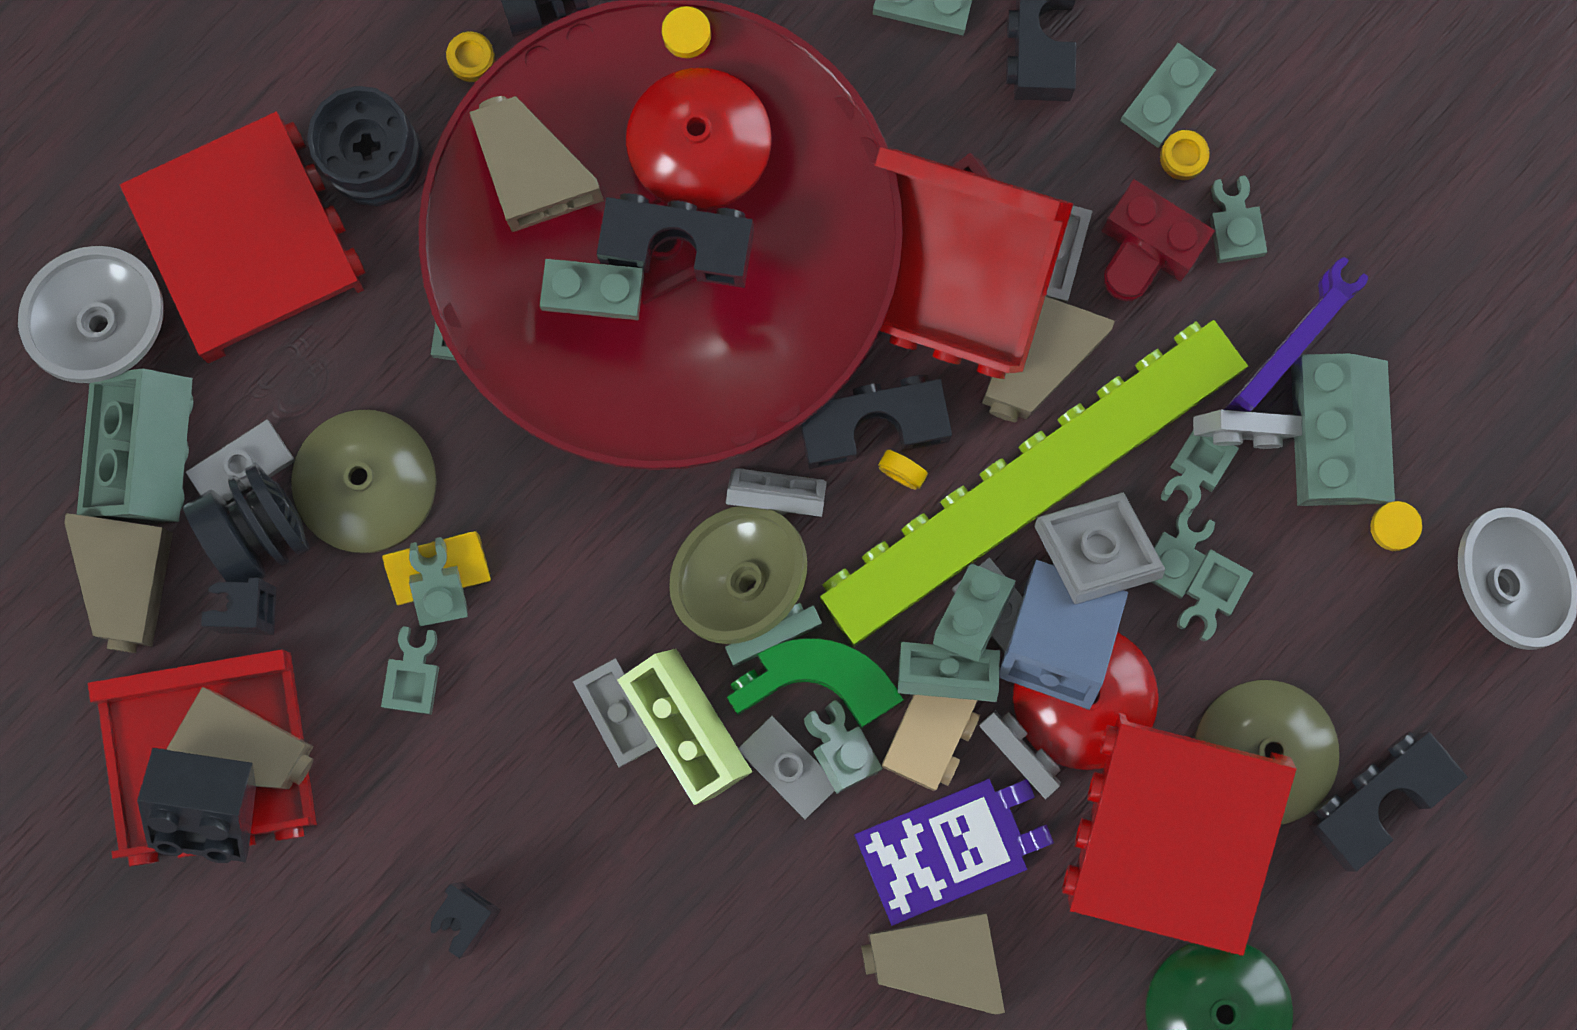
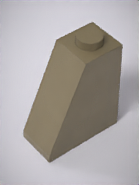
[469,96,604,232]
[982,296,1115,422]
[64,513,173,653]
[166,687,314,789]
[861,913,1005,1014]

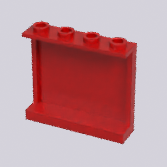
[119,111,366,363]
[875,147,1074,379]
[88,650,317,867]
[1062,713,1297,956]

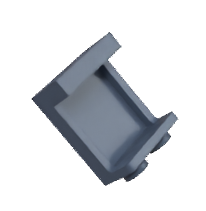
[999,560,1128,710]

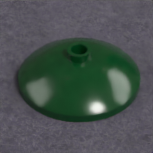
[1145,942,1293,1030]

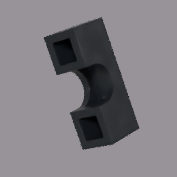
[1006,0,1076,101]
[597,193,754,288]
[800,375,952,470]
[1309,731,1468,872]

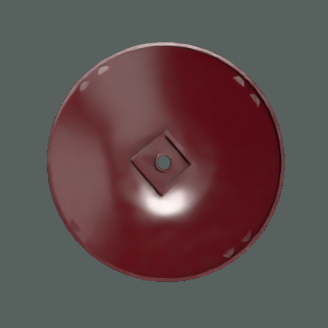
[419,0,903,470]

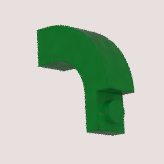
[727,639,903,728]

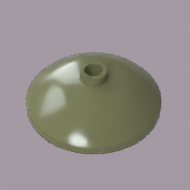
[291,410,437,553]
[669,506,807,644]
[1194,680,1339,824]

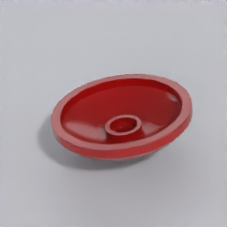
[626,68,771,211]
[1013,632,1158,770]

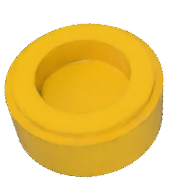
[662,6,711,58]
[446,32,495,82]
[1160,130,1210,180]
[878,449,928,490]
[1370,501,1422,551]

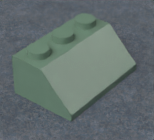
[1291,353,1395,506]
[77,368,193,523]

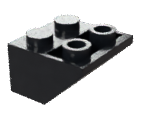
[137,748,256,863]

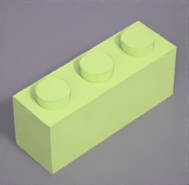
[617,649,752,805]

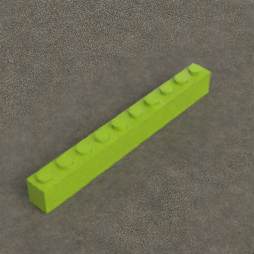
[819,320,1248,648]

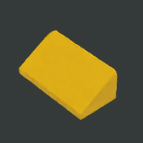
[382,531,491,606]

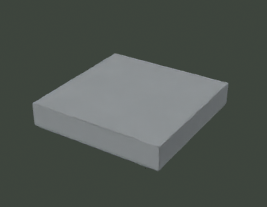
[1034,492,1165,604]

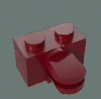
[1101,179,1215,301]

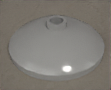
[18,246,164,383]
[1458,508,1577,650]

